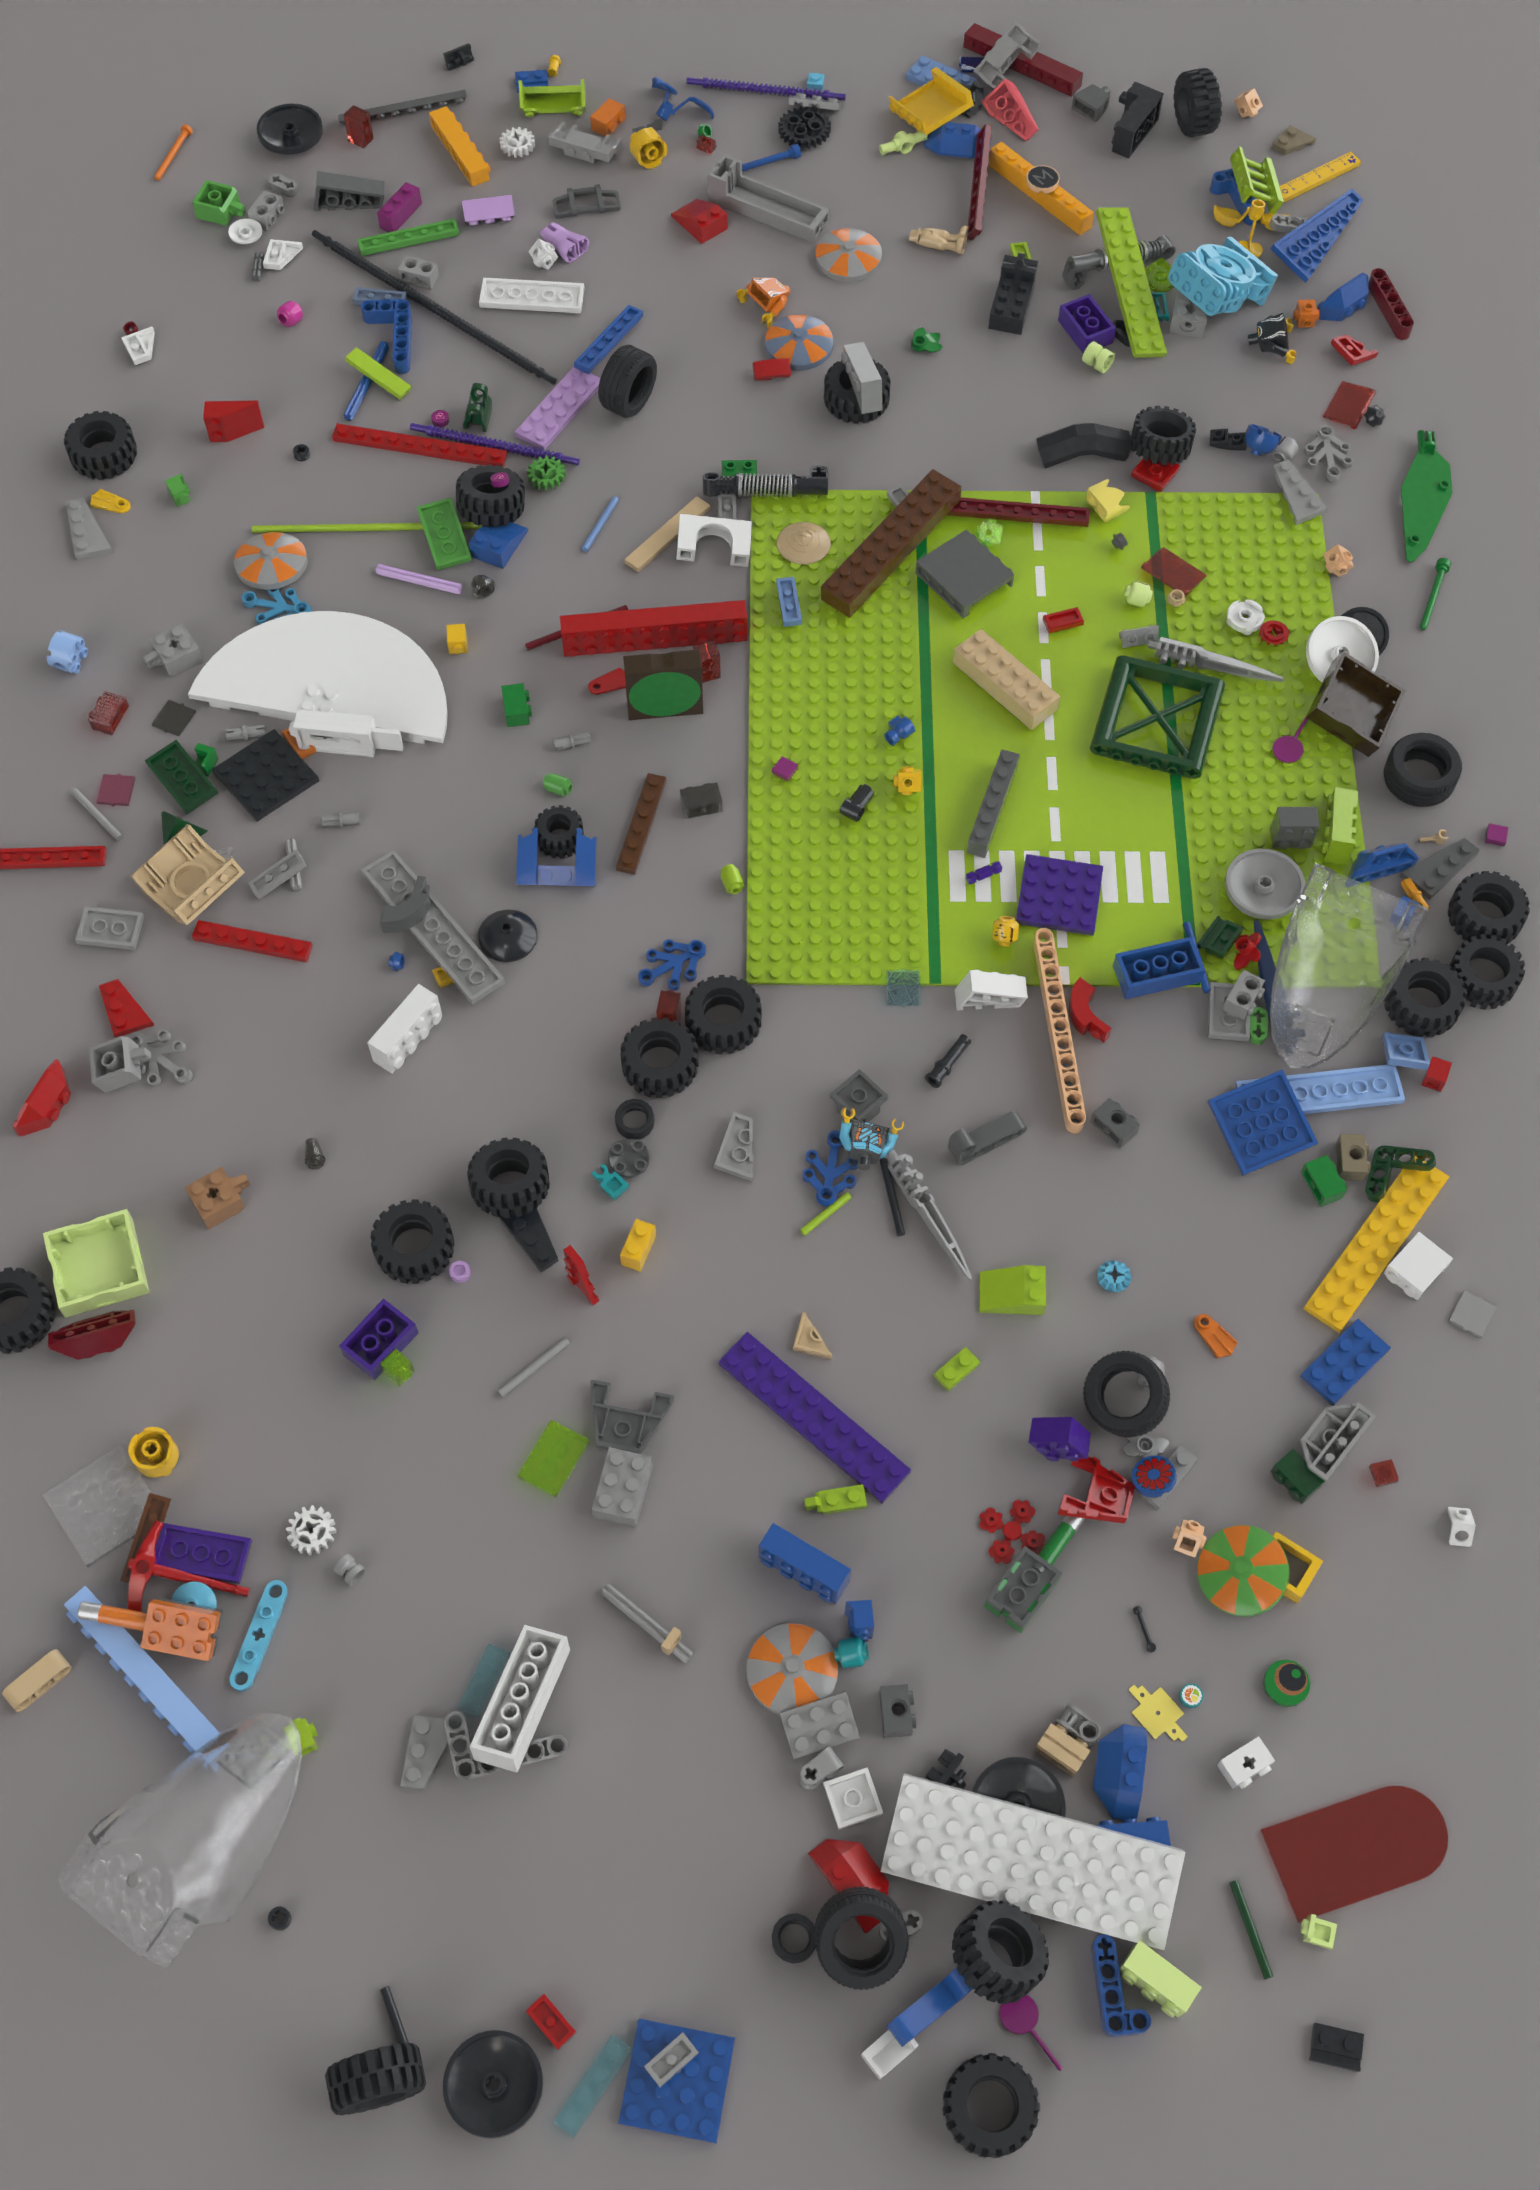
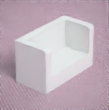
[861,2030,919,2080]

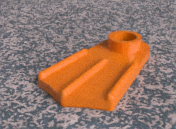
[1194,1314,1238,1359]

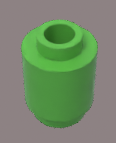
[543,773,573,797]

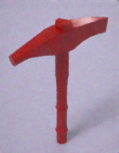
[128,1520,250,1612]

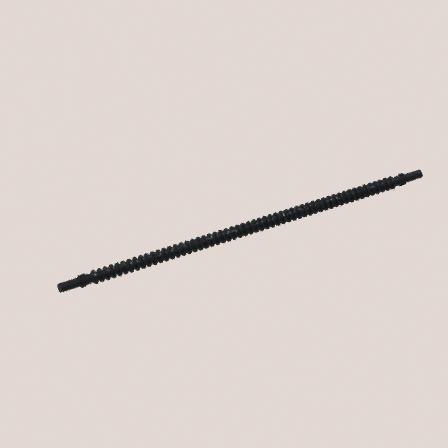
[312,230,557,385]

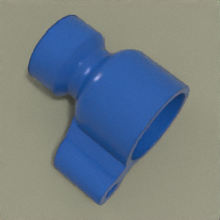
[884,716,915,746]

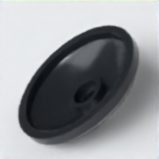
[1341,607,1389,656]
[478,909,538,962]

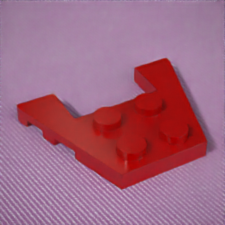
[1057,1456,1135,1523]

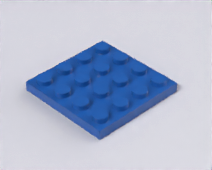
[1207,1069,1318,1176]
[618,2019,735,2144]

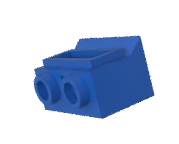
[844,1600,874,1642]

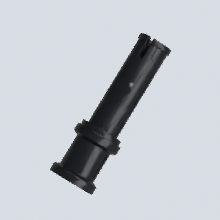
[925,1034,971,1088]

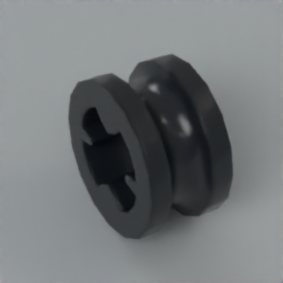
[293,444,310,462]
[268,1906,291,1931]

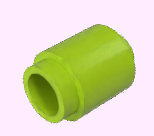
[720,864,744,894]

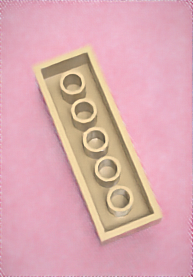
[953,629,1061,730]

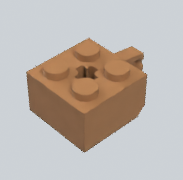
[184,1167,251,1230]

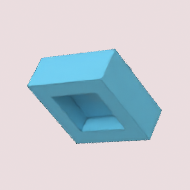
[807,73,825,90]

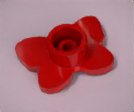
[1234,932,1261,970]

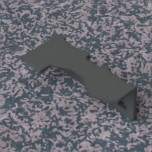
[632,118,662,132]

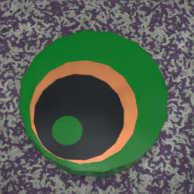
[1263,1659,1311,1707]

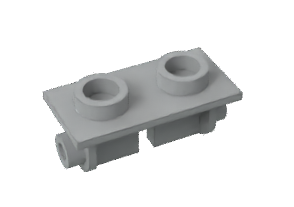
[1119,625,1159,648]

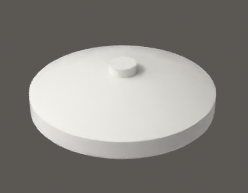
[1306,616,1379,682]

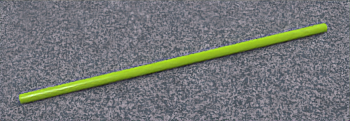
[252,522,483,533]

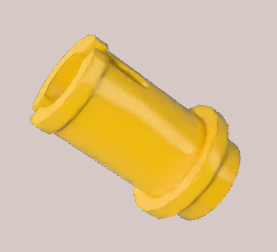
[547,55,561,77]

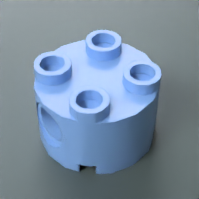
[47,630,88,674]

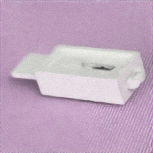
[289,709,403,757]

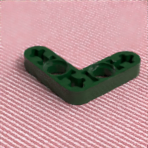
[1365,1145,1436,1202]

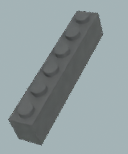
[967,749,1020,858]

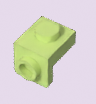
[1300,1914,1337,1950]

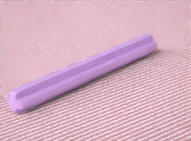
[376,564,463,594]

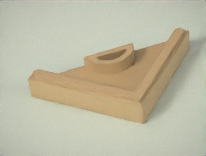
[793,1312,832,1360]

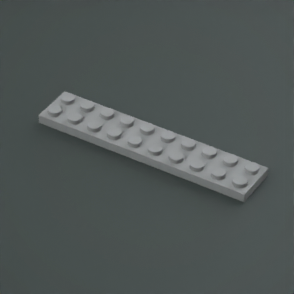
[361,850,505,1005]

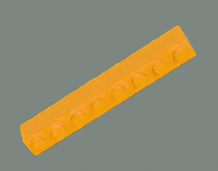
[988,141,1094,235]

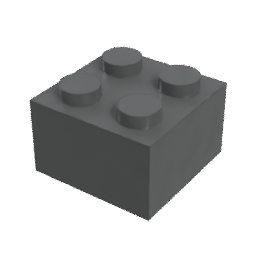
[1270,807,1319,849]

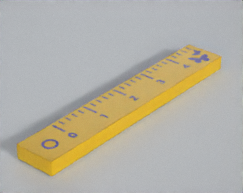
[1280,152,1361,203]

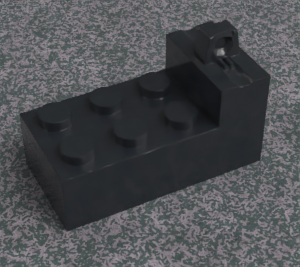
[1111,82,1164,158]
[988,253,1038,335]

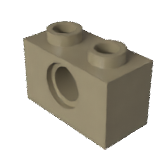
[1336,1134,1371,1181]

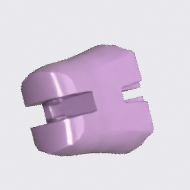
[540,222,589,263]

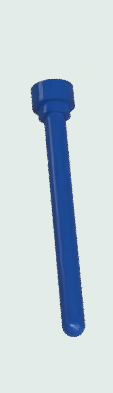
[742,144,801,172]

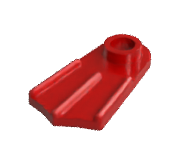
[588,668,626,695]

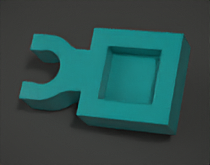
[592,1163,629,1201]

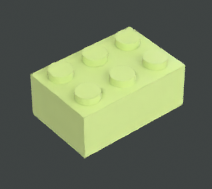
[1119,1940,1202,2018]

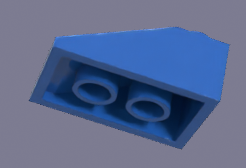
[469,522,528,569]

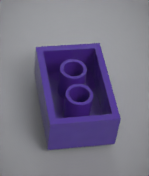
[1058,294,1116,354]
[339,1298,418,1380]

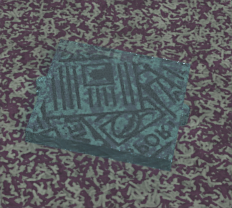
[887,969,920,1007]

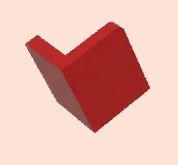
[1421,1056,1452,1092]

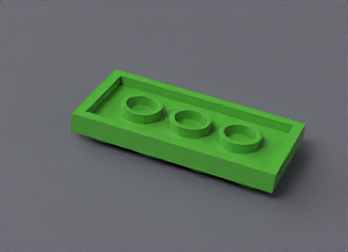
[417,497,472,571]

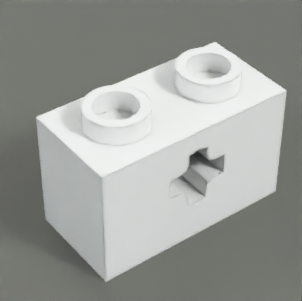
[1217,1736,1275,1789]

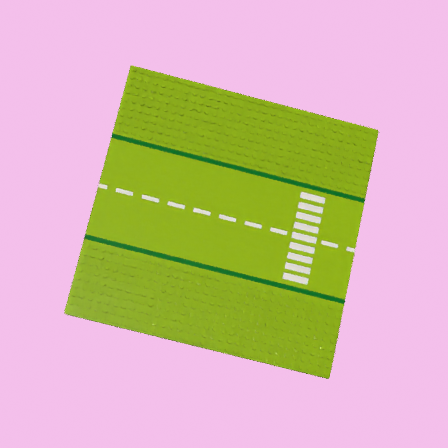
[746,490,1383,988]

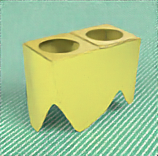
[1086,479,1130,523]

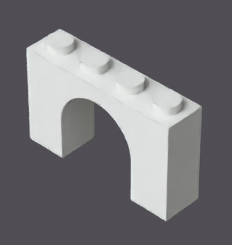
[676,514,752,567]

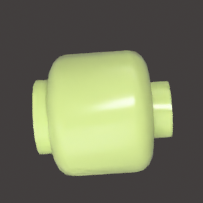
[1124,581,1153,607]

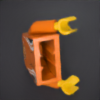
[736,277,790,328]

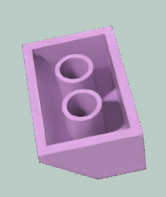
[462,195,515,226]

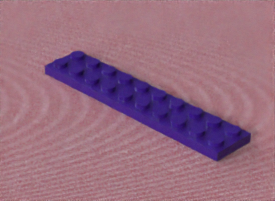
[718,1332,911,1504]

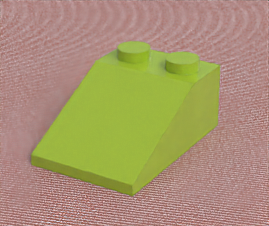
[979,1265,1046,1315]

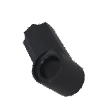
[840,784,874,822]

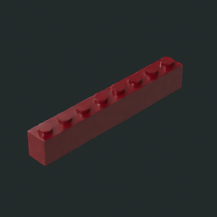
[963,23,1083,97]

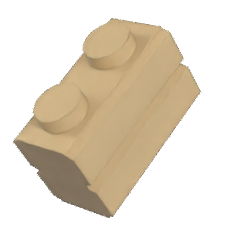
[1034,1723,1090,1778]

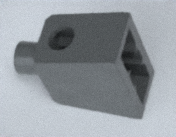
[1072,84,1110,123]

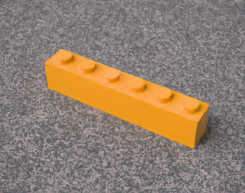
[429,106,491,187]

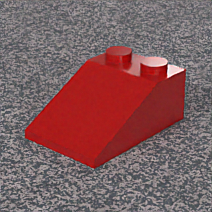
[671,199,728,244]
[203,400,264,442]

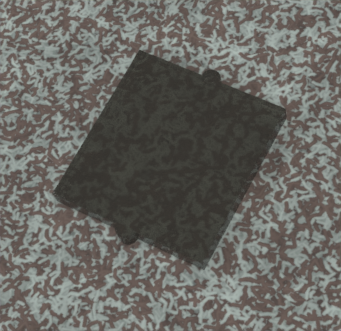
[152,700,196,736]

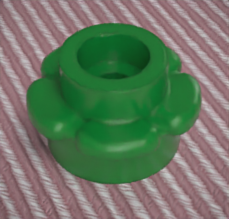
[698,124,712,141]

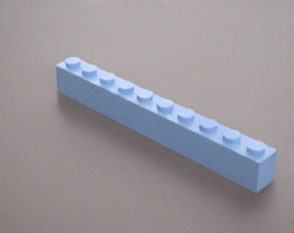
[64,1586,236,1772]

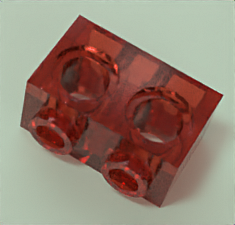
[693,641,721,683]

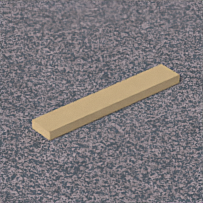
[625,496,710,572]

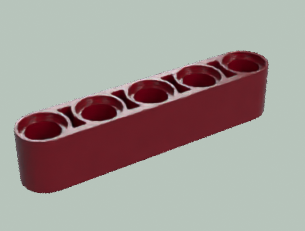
[1368,268,1414,340]

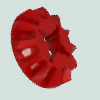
[1259,620,1289,646]

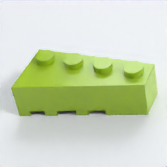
[1321,787,1358,865]

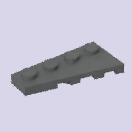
[1400,838,1480,899]

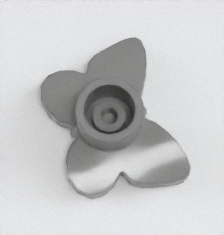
[1123,1434,1169,1458]

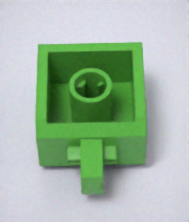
[192,180,246,226]

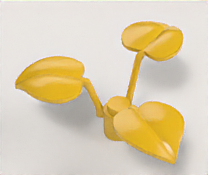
[1213,199,1290,258]

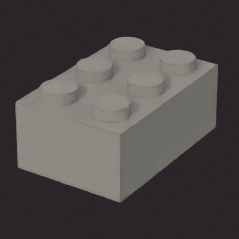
[592,1447,653,1528]

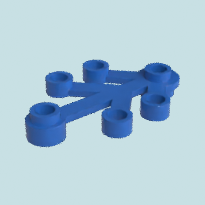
[638,939,706,991]
[803,1130,858,1206]

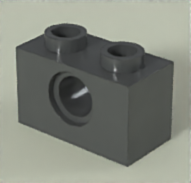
[1090,1098,1140,1148]
[879,1684,916,1738]

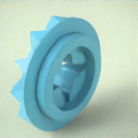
[1097,1259,1132,1292]

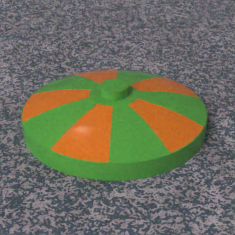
[1197,1525,1290,1617]

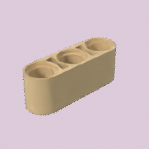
[2,1649,72,1712]

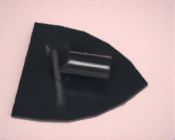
[960,81,984,118]

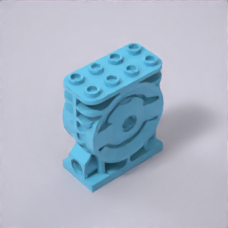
[1169,237,1278,316]

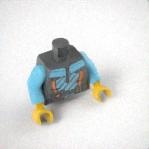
[839,1107,904,1170]

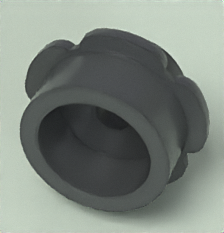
[1111,533,1128,550]

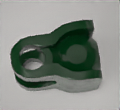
[463,383,492,432]

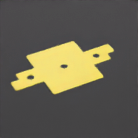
[1129,1685,1188,1742]

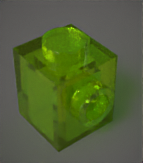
[381,1349,415,1386]

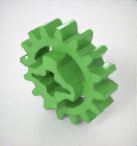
[527,456,566,491]

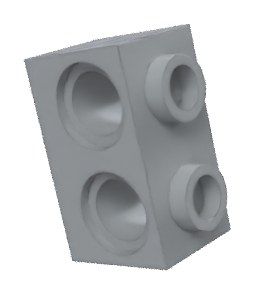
[247,190,284,231]
[398,256,439,290]
[1222,970,1265,1020]

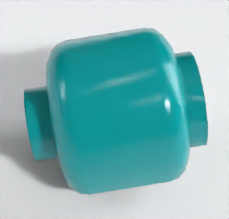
[834,1637,869,1669]

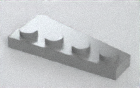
[1272,459,1327,525]

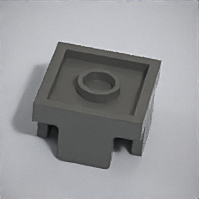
[830,1069,888,1122]

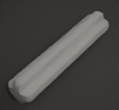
[285,839,302,891]

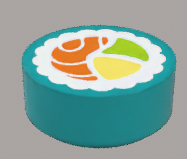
[1179,1684,1203,1708]

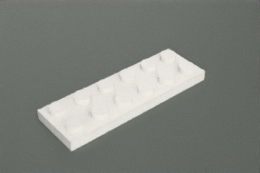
[479,278,585,313]

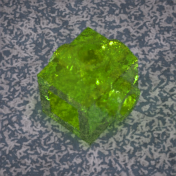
[976,518,1004,546]

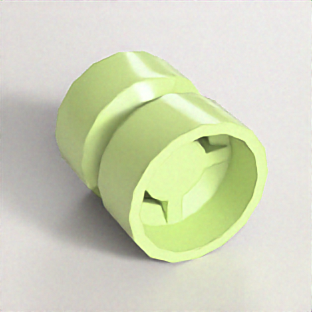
[1082,341,1115,374]

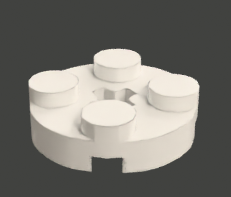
[1226,599,1265,635]

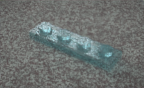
[554,2034,633,2138]

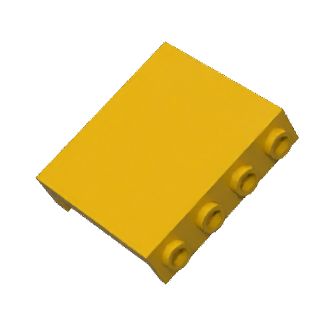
[888,67,974,135]

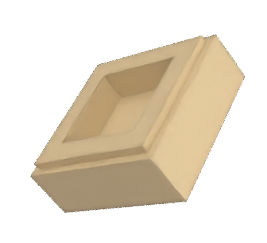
[661,1627,682,1655]

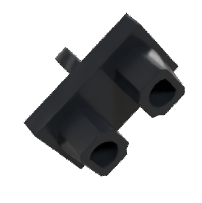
[443,43,474,71]
[925,1749,966,1789]

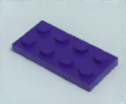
[156,1523,252,1584]

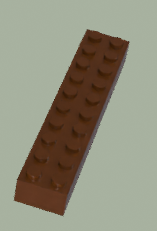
[821,469,962,618]

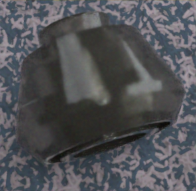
[471,575,495,599]

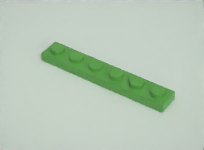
[357,218,460,256]

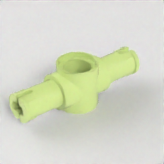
[879,131,928,156]

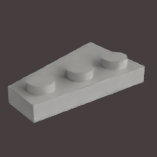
[788,93,841,110]

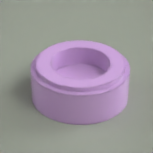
[449,1261,471,1283]

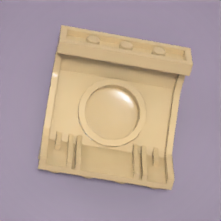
[130,824,245,925]

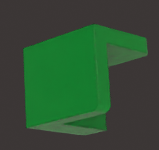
[194,743,219,777]

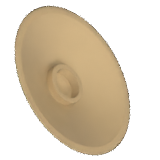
[777,522,831,564]

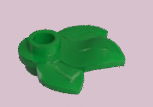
[911,327,943,352]

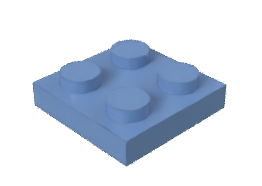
[1382,1032,1430,1070]

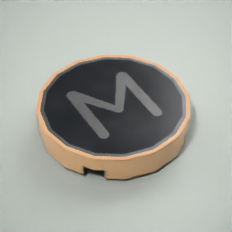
[1026,165,1060,193]

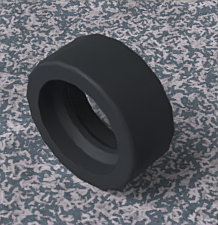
[615,1099,654,1140]
[772,1913,816,1964]

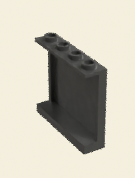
[916,530,1014,618]

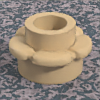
[1167,589,1185,607]

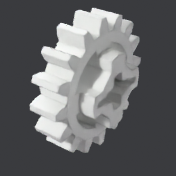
[499,127,535,158]
[286,1505,336,1556]

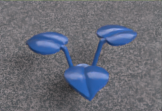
[652,76,714,121]

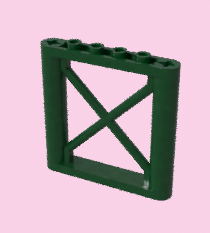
[1090,655,1225,779]

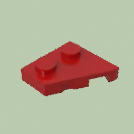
[1331,334,1378,366]

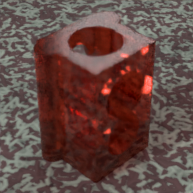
[696,135,717,154]

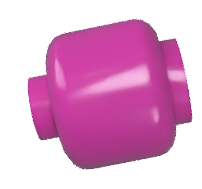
[277,301,303,327]

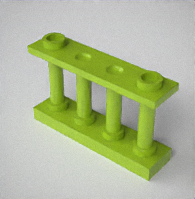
[1230,146,1284,215]

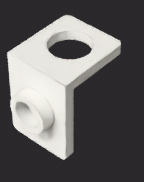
[1447,1507,1476,1547]

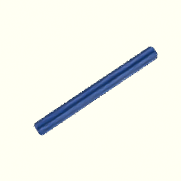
[343,341,389,421]

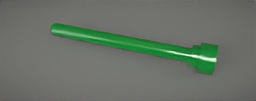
[1420,558,1452,631]

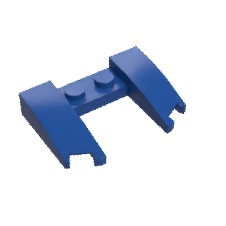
[516,827,597,886]

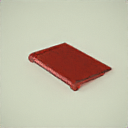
[1323,381,1376,429]
[1141,547,1207,597]

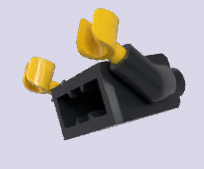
[1248,313,1296,364]

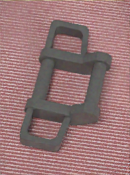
[553,184,621,219]

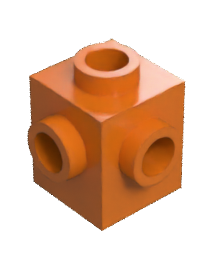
[1293,300,1319,328]

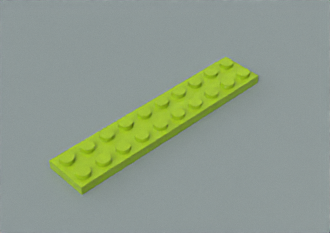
[1096,207,1167,358]

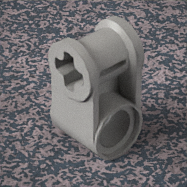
[1054,1703,1100,1747]
[800,1747,844,1790]

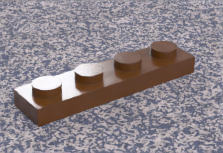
[120,1493,171,1583]

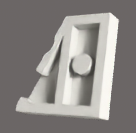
[263,239,303,270]
[121,327,155,365]

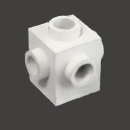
[528,239,558,270]

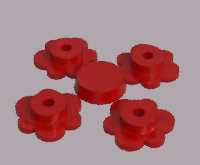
[979,1500,1045,1564]

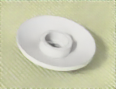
[228,219,262,244]

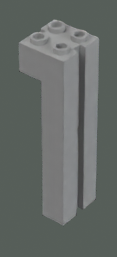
[707,154,829,243]

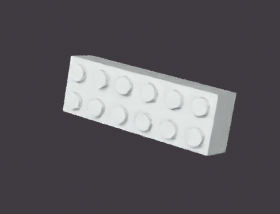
[470,1625,570,1773]

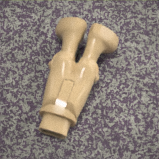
[909,226,968,255]

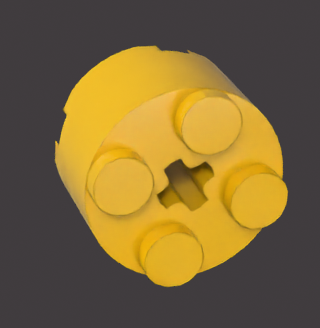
[629,127,668,169]
[128,1427,179,1478]

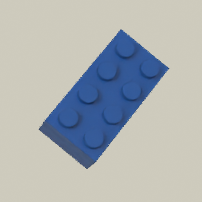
[1113,937,1205,1000]
[759,1523,851,1604]

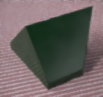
[161,811,207,845]

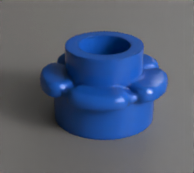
[389,952,405,971]

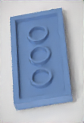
[905,55,977,86]

